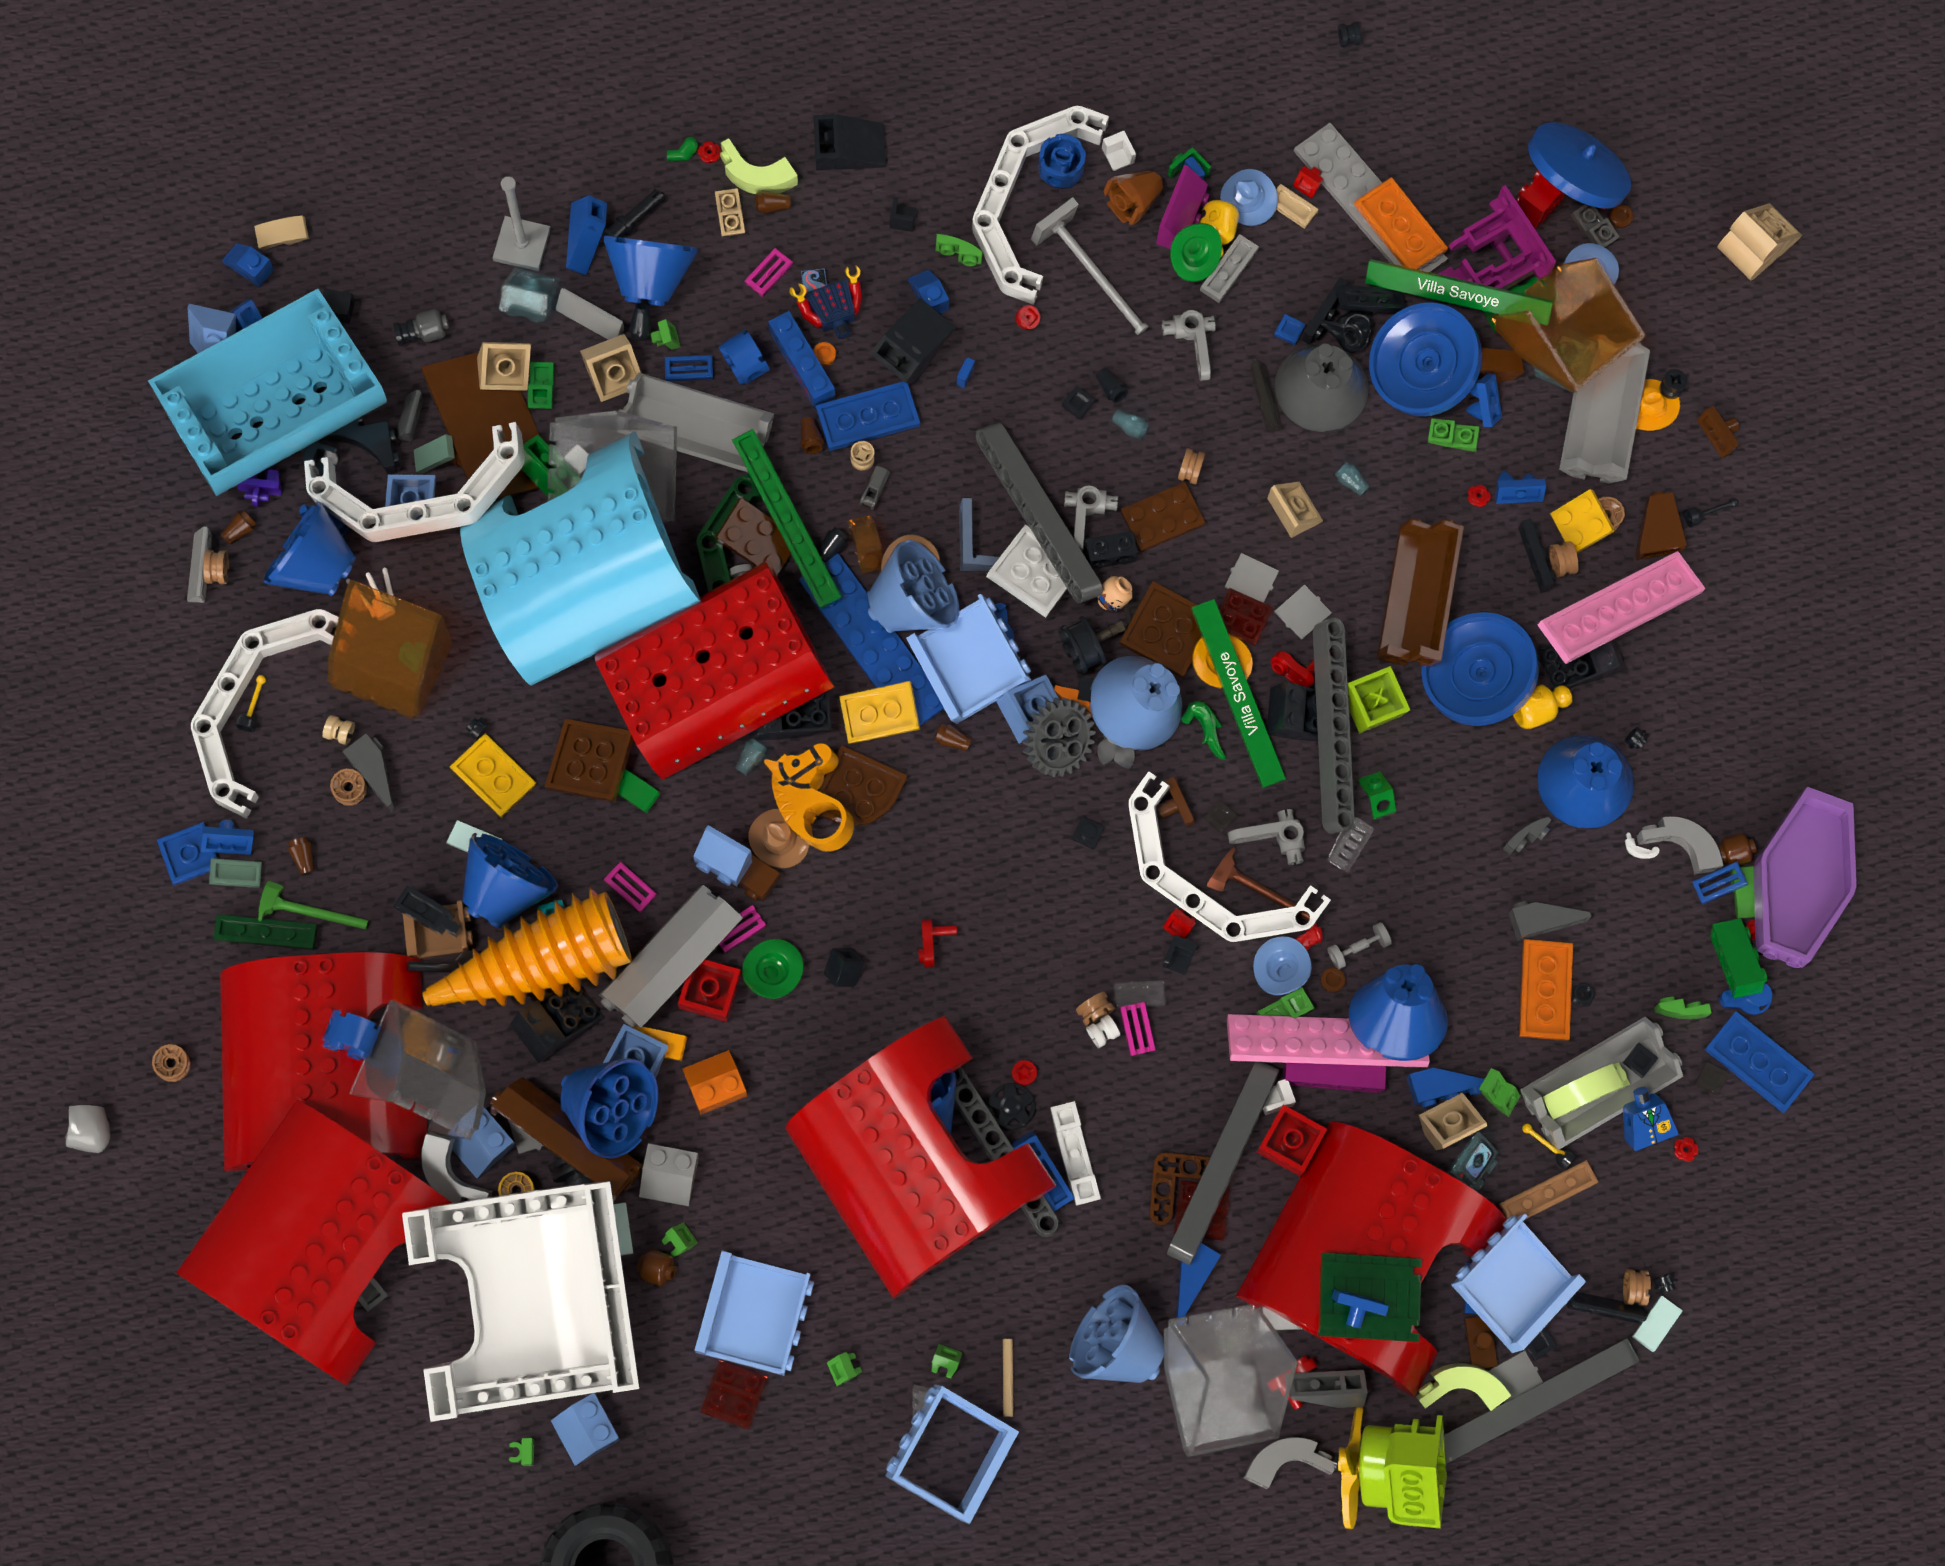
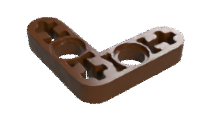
[1149,1153,1211,1227]

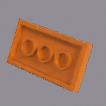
[1354,177,1448,270]
[1519,939,1573,1041]

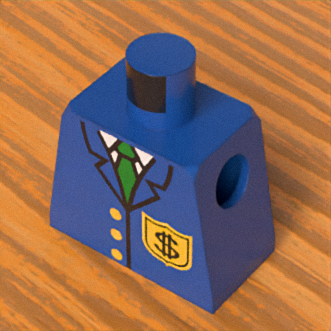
[1623,1087,1679,1151]

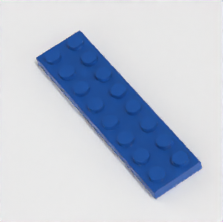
[798,554,945,733]

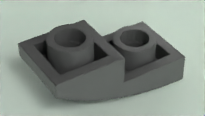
[1570,204,1620,247]
[1503,817,1551,855]

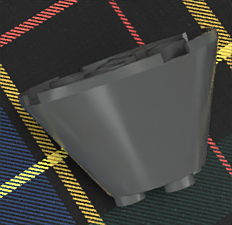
[1275,343,1369,432]

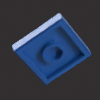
[157,822,218,886]

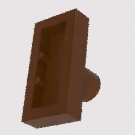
[1697,406,1740,458]
[1157,776,1196,828]
[1464,1317,1498,1369]

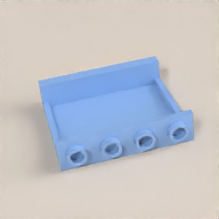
[906,594,1031,724]
[1451,1214,1586,1353]
[695,1251,814,1376]

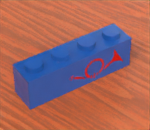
[768,311,835,409]

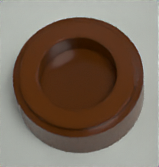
[1609,204,1633,228]
[1320,967,1346,993]

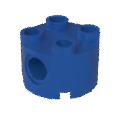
[1038,133,1086,188]
[718,329,770,385]
[322,1010,381,1061]

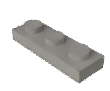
[1200,234,1259,303]

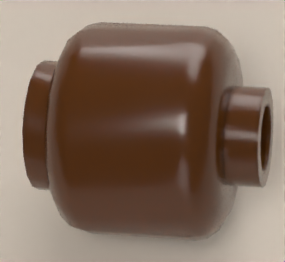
[1718,833,1757,865]
[637,1250,677,1286]

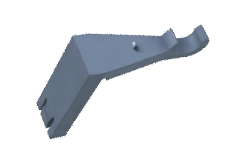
[959,498,1000,571]

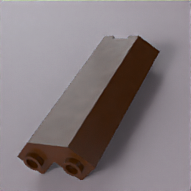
[1377,518,1464,667]
[490,1077,643,1202]

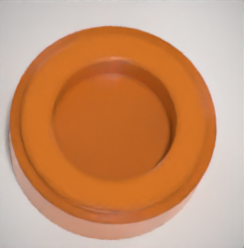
[813,342,836,367]

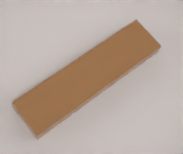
[1499,1160,1599,1220]

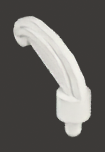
[1625,832,1659,859]

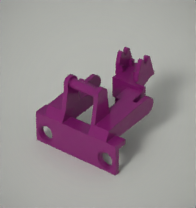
[1438,185,1556,305]

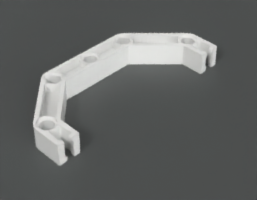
[972,106,1109,305]
[304,422,525,542]
[191,609,354,819]
[1129,771,1331,942]

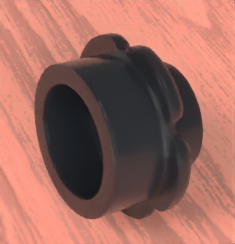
[466,717,487,740]
[1625,727,1647,749]
[1571,982,1595,1007]
[1653,1273,1678,1293]

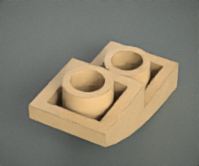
[715,188,745,237]
[254,215,309,250]

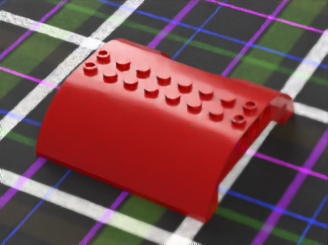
[220,952,427,1172]
[785,1016,1057,1299]
[176,1100,452,1386]
[1236,1121,1507,1397]

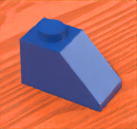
[222,243,274,287]
[908,270,949,314]

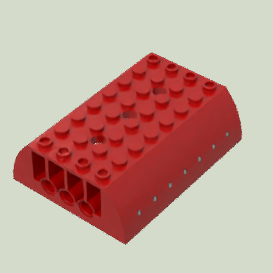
[595,561,834,780]

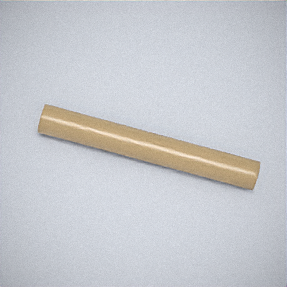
[1003,1339,1013,1417]

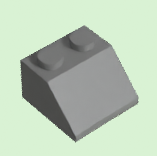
[639,1143,699,1207]

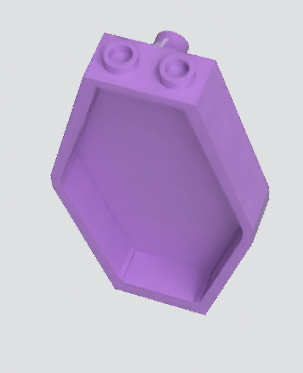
[1754,787,1856,968]

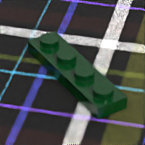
[213,915,318,950]

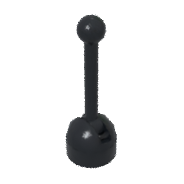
[1683,498,1738,528]

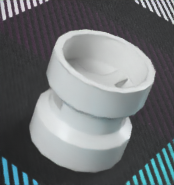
[1086,1015,1120,1048]

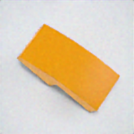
[634,1026,687,1061]

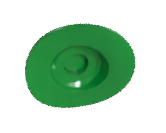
[1170,223,1222,282]
[742,939,803,999]

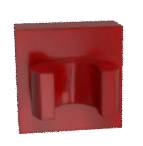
[1293,166,1323,199]
[1163,908,1196,939]

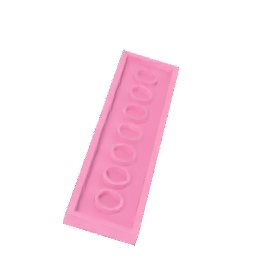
[1538,551,1706,664]
[1227,1014,1430,1067]

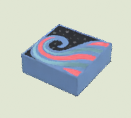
[801,268,827,292]

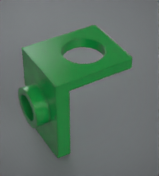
[1168,147,1211,178]
[1358,772,1396,819]

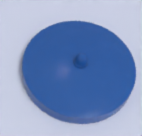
[1528,122,1631,208]
[1369,303,1482,416]
[1421,612,1539,726]

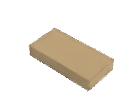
[1276,184,1319,229]

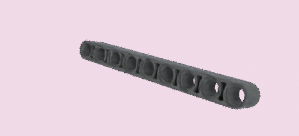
[976,423,1102,603]
[1313,618,1355,834]
[1167,1062,1280,1265]
[954,1067,1058,1237]
[1444,1338,1640,1464]

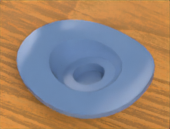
[1220,169,1278,226]
[1564,243,1619,295]
[1253,936,1312,995]

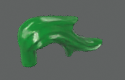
[1181,701,1226,760]

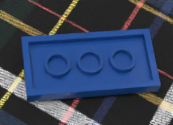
[816,381,920,451]
[1704,1011,1815,1113]

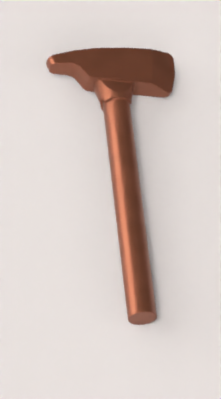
[1207,847,1310,922]

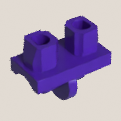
[238,469,283,507]

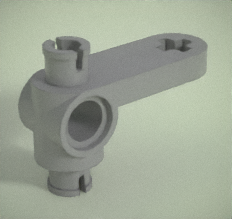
[1162,310,1215,381]
[1064,486,1118,553]
[1228,809,1305,865]

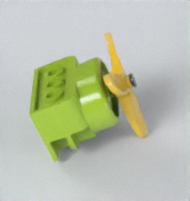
[1334,1407,1447,1529]

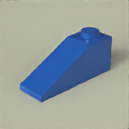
[1011,1131,1075,1212]
[1176,1243,1221,1322]

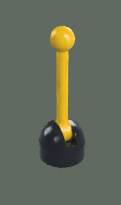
[236,675,266,732]
[1522,1124,1577,1171]

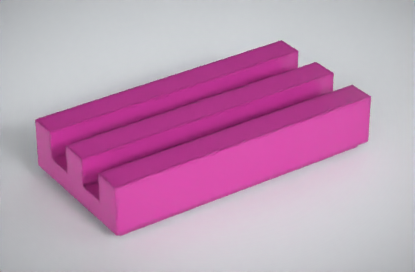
[744,248,793,297]
[604,862,657,913]
[719,905,766,953]
[1120,1002,1155,1056]

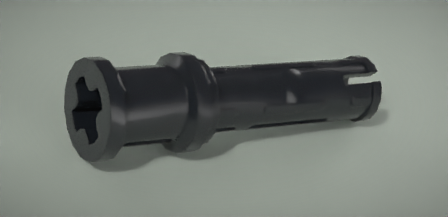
[602,189,665,242]

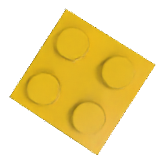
[1550,489,1615,554]

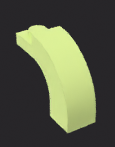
[720,138,798,194]
[1542,1062,1630,1120]
[1416,1363,1511,1411]

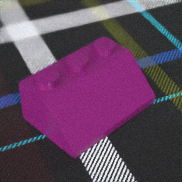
[1156,165,1210,249]

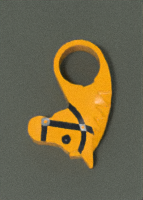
[764,743,854,852]

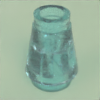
[1112,410,1149,440]
[1334,462,1369,496]
[735,738,767,776]

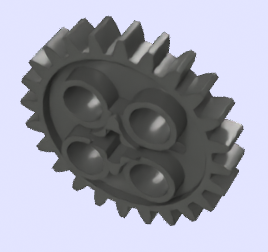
[1022,697,1096,777]

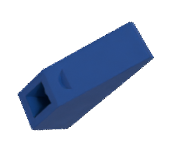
[566,195,607,275]
[1406,1068,1484,1109]

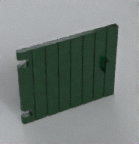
[1318,1253,1422,1342]

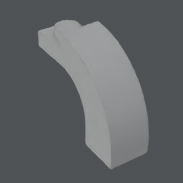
[1637,817,1723,875]
[422,1132,493,1203]
[1243,1438,1334,1489]

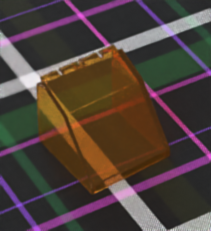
[1492,258,1646,392]
[327,580,453,720]

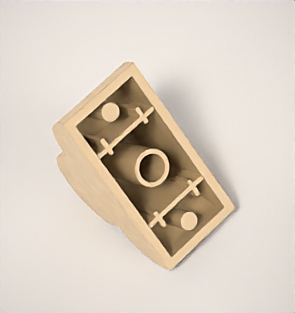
[1717,203,1802,281]

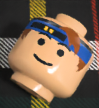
[1097,576,1132,612]

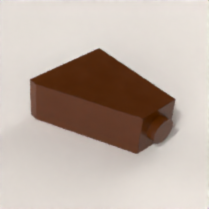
[1477,348,1524,383]
[1635,491,1687,561]

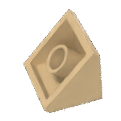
[477,342,531,390]
[1267,482,1323,538]

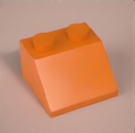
[682,1050,747,1115]

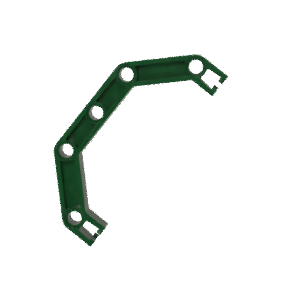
[697,474,817,652]

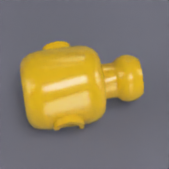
[1199,200,1239,258]
[1513,685,1572,729]

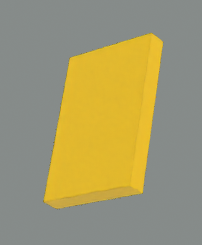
[839,681,920,744]
[450,733,537,818]

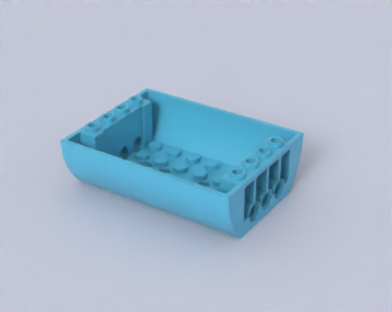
[148,289,387,496]

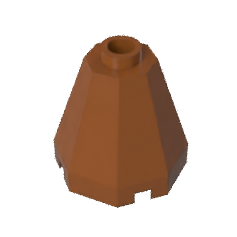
[1103,171,1163,225]

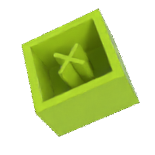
[1348,666,1410,734]

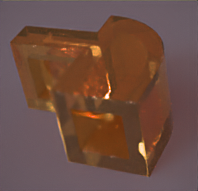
[848,515,883,574]

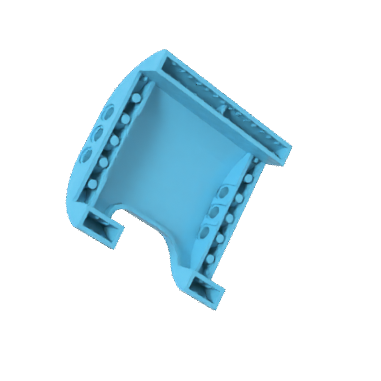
[460,432,701,686]

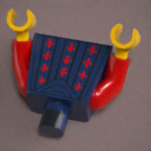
[790,265,862,339]

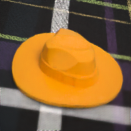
[1636,379,1680,431]
[1192,634,1253,688]

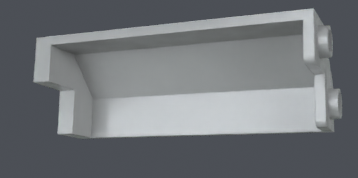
[1559,336,1650,483]
[616,373,774,472]
[599,885,743,1028]
[1520,1017,1683,1150]

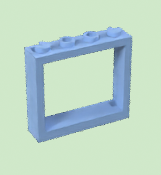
[885,1385,1019,1524]

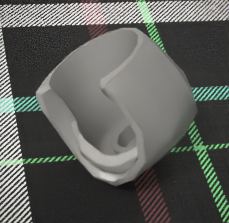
[65,1105,111,1153]

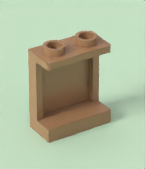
[403,900,473,959]

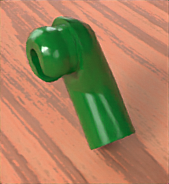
[667,137,698,162]

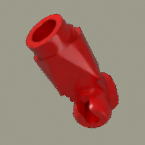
[1294,922,1323,950]

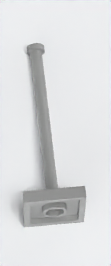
[493,177,551,271]
[1031,197,1148,335]

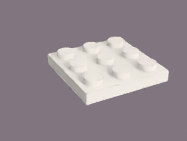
[986,525,1067,618]

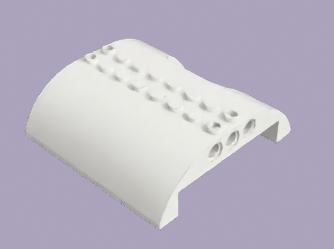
[402,1181,639,1422]

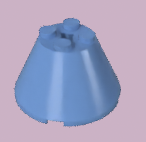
[867,540,959,633]
[1090,656,1182,751]
[1069,1285,1169,1383]

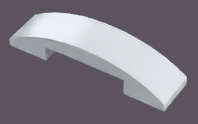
[1050,1101,1101,1206]

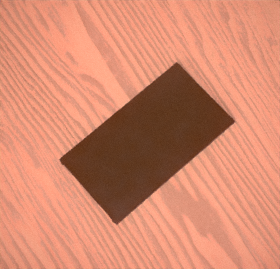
[421,352,540,501]

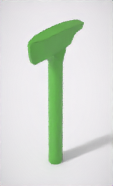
[259,881,369,929]

